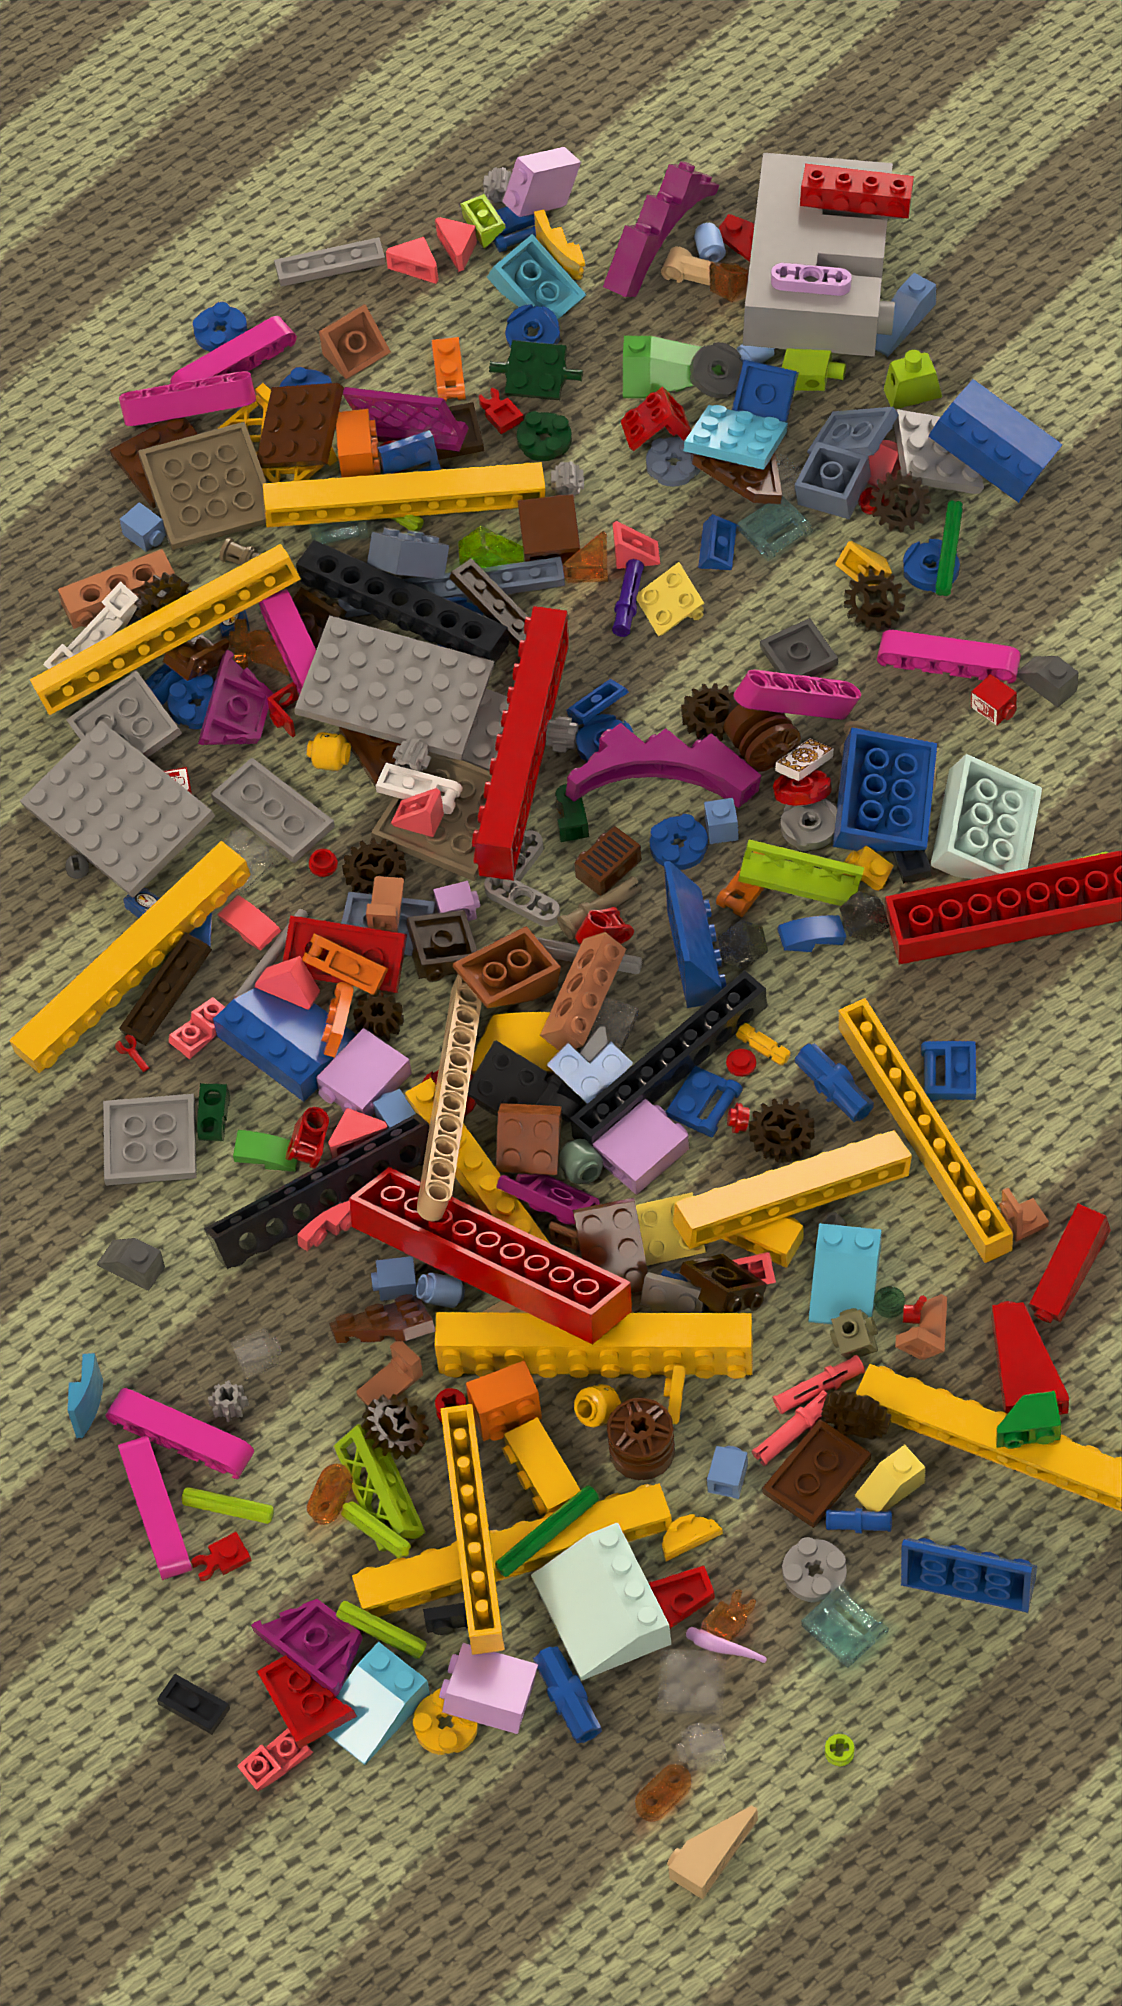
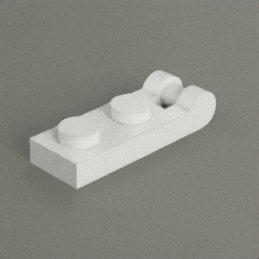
[376,763,463,814]

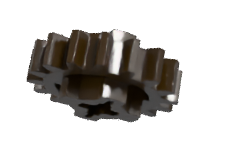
[870,470,931,533]
[843,569,906,632]
[134,572,192,619]
[681,683,739,741]
[342,838,407,894]
[749,1098,815,1162]
[821,1391,891,1440]
[361,1394,429,1460]

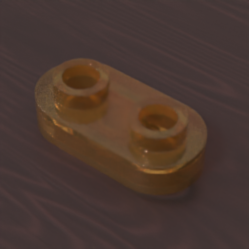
[307,1463,353,1525]
[635,1764,692,1822]

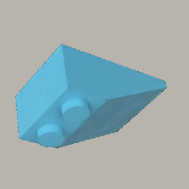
[487,234,586,319]
[809,1223,881,1324]
[327,1642,430,1765]

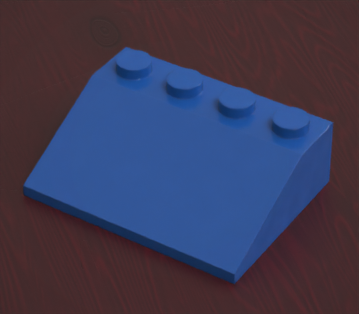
[928,379,1063,503]
[833,728,937,852]
[664,861,727,1008]
[213,988,357,1102]
[901,1538,1037,1613]

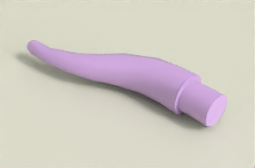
[686,1627,767,1663]

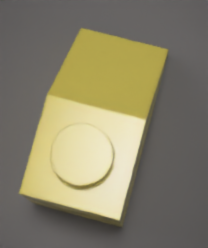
[855,1445,925,1512]

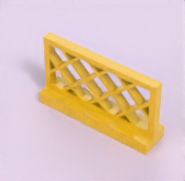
[217,383,338,483]

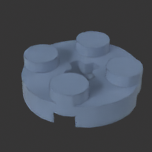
[646,437,701,487]

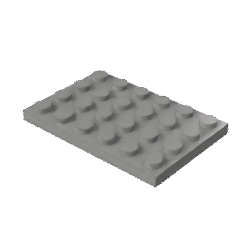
[295,615,494,761]
[20,721,215,898]

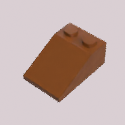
[453,926,561,1008]

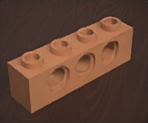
[58,549,175,629]
[540,932,627,1051]

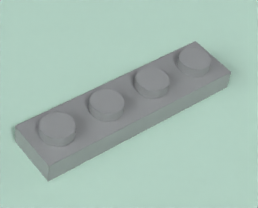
[274,237,386,287]

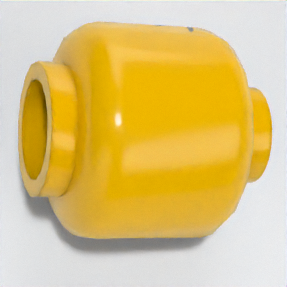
[307,732,351,771]
[574,1384,621,1428]

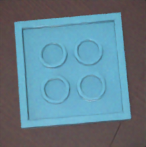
[683,405,788,470]

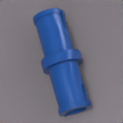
[826,1508,892,1534]

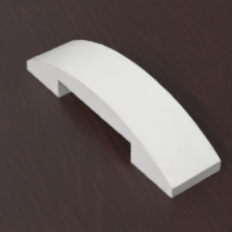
[43,582,140,669]

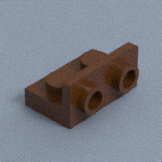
[162,634,230,681]

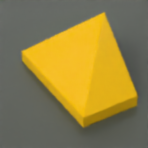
[835,541,892,586]

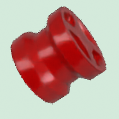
[435,1388,466,1423]

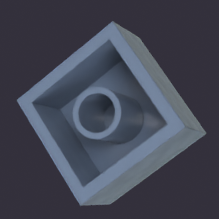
[795,442,871,519]
[367,528,449,579]

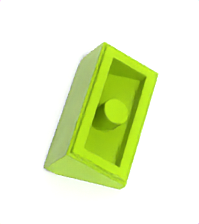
[460,194,506,248]

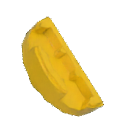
[663,1363,686,1424]
[662,1514,723,1562]

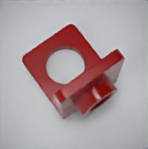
[267,682,299,738]

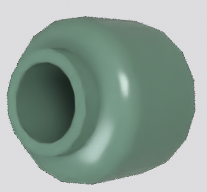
[559,1139,603,1184]

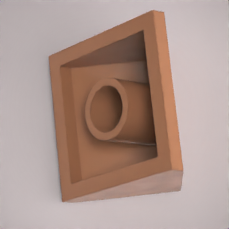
[319,304,391,379]

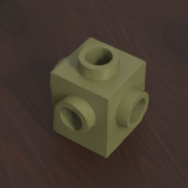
[830,1308,878,1360]

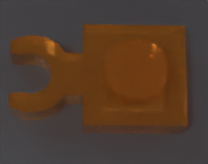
[230,619,249,670]
[701,1589,756,1642]

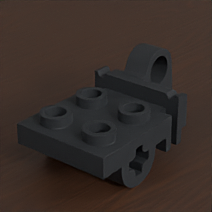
[467,1040,583,1123]

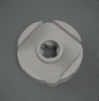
[781,799,837,851]
[782,1537,847,1602]

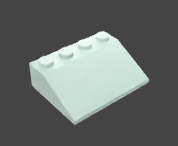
[930,754,1042,879]
[531,1522,671,1681]

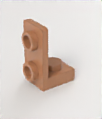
[366,876,404,933]
[999,1188,1049,1242]
[895,1294,947,1360]
[357,1341,423,1406]

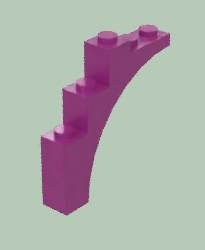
[603,161,720,297]
[565,723,762,808]

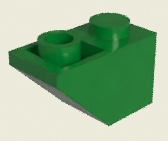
[996,1391,1061,1449]

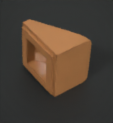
[549,1221,579,1251]

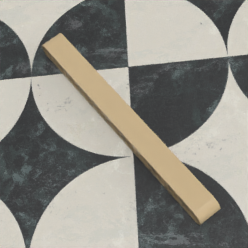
[417,974,482,1221]

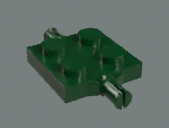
[489,340,583,401]

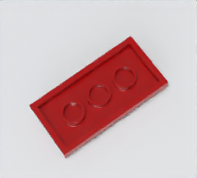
[282,915,407,993]

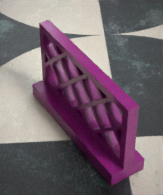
[343,387,468,451]

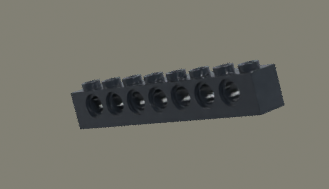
[296,540,510,665]
[570,971,767,1146]
[204,1113,430,1269]

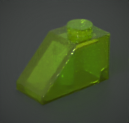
[458,525,524,568]

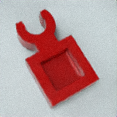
[478,388,524,434]
[190,1532,252,1581]

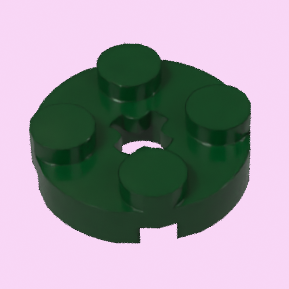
[516,411,572,461]

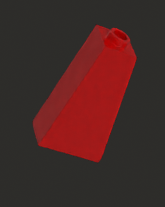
[1029,1203,1111,1323]
[991,1301,1069,1415]

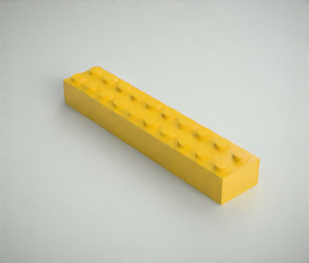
[434,1312,753,1379]

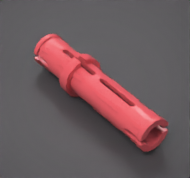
[772,1355,865,1414]
[752,1391,828,1466]

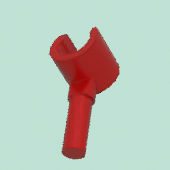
[115,1035,149,1073]
[903,1295,927,1324]

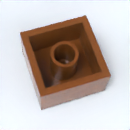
[496,1103,562,1175]

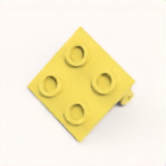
[636,562,705,637]
[636,1192,706,1266]

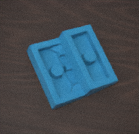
[68,1353,103,1438]

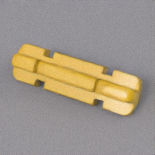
[736,1023,791,1066]

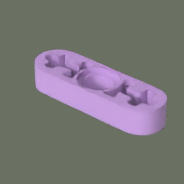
[771,263,852,296]

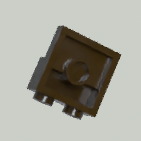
[268,587,349,650]
[406,910,477,982]
[679,1254,767,1313]

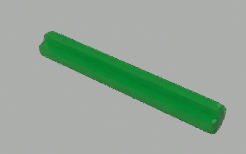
[935,500,963,597]
[495,1485,599,1577]

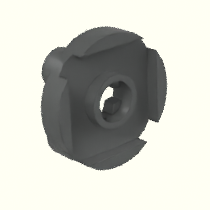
[690,342,743,399]

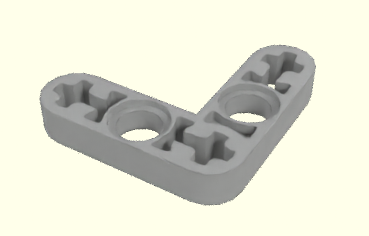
[484,830,560,927]

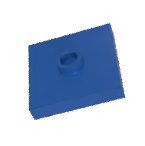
[732,360,799,423]

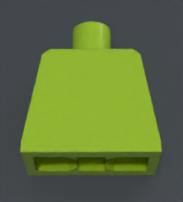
[782,348,846,391]
[884,350,942,410]

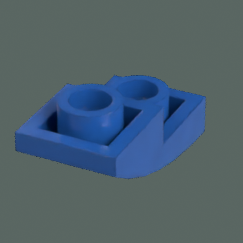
[777,915,847,952]

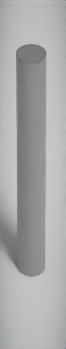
[233,909,308,999]

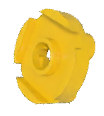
[413,1688,478,1755]

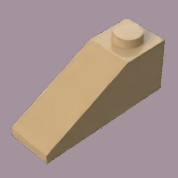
[667,1805,758,1899]

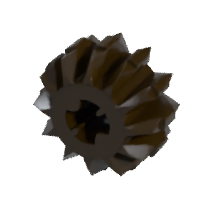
[353,992,404,1042]

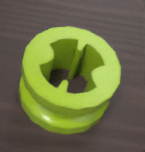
[825,1734,855,1767]

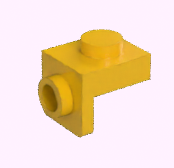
[843,845,894,891]

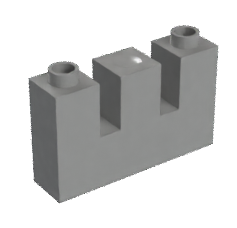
[743,153,903,357]

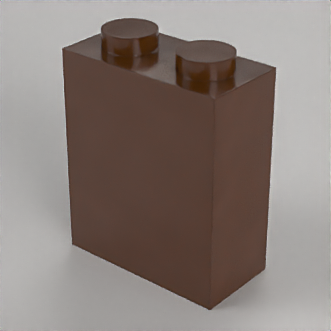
[518,494,582,565]

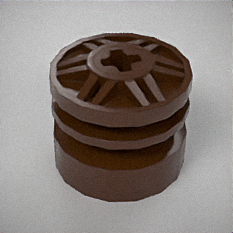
[723,704,801,772]
[607,1398,675,1480]

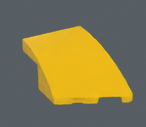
[534,209,585,280]
[471,1012,559,1074]

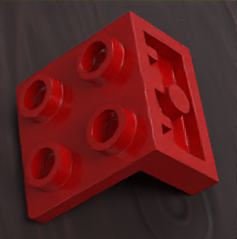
[621,386,691,451]

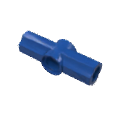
[795,1043,874,1122]
[533,1646,602,1744]

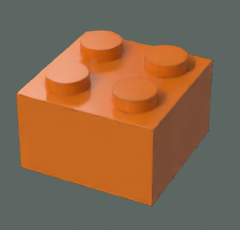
[336,409,381,478]
[465,1360,542,1442]

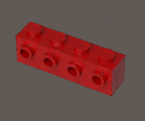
[800,163,914,219]

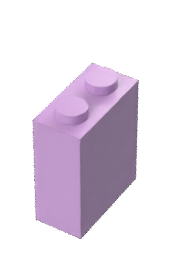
[502,147,581,217]
[316,1028,412,1116]
[593,1099,689,1195]
[439,1643,538,1734]

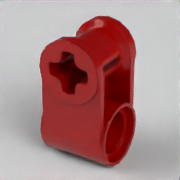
[575,907,634,945]
[285,1107,329,1169]

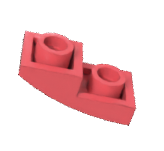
[217,895,281,951]
[169,997,225,1059]
[297,1201,351,1252]
[237,1728,313,1791]

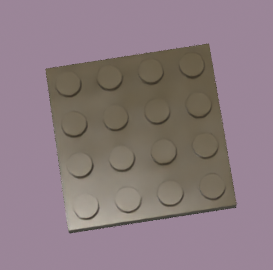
[138,422,267,550]
[371,752,492,881]

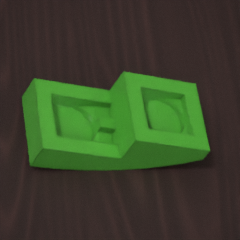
[233,1130,297,1172]

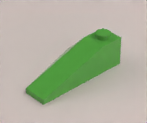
[623,336,724,399]

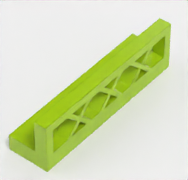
[738,839,864,908]
[334,1424,425,1552]

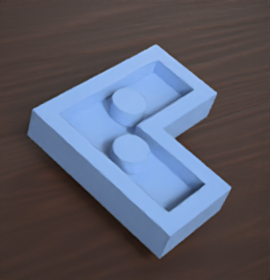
[547,1042,633,1104]

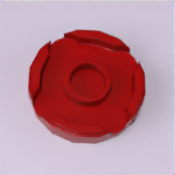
[773,770,832,806]

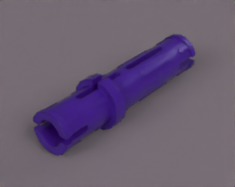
[612,559,644,637]

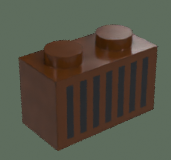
[574,826,642,896]

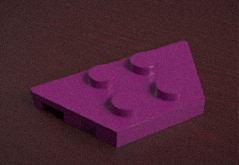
[198,650,273,745]
[496,1174,600,1225]
[251,1599,363,1697]

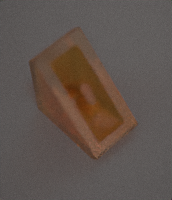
[709,262,749,302]
[563,531,608,583]

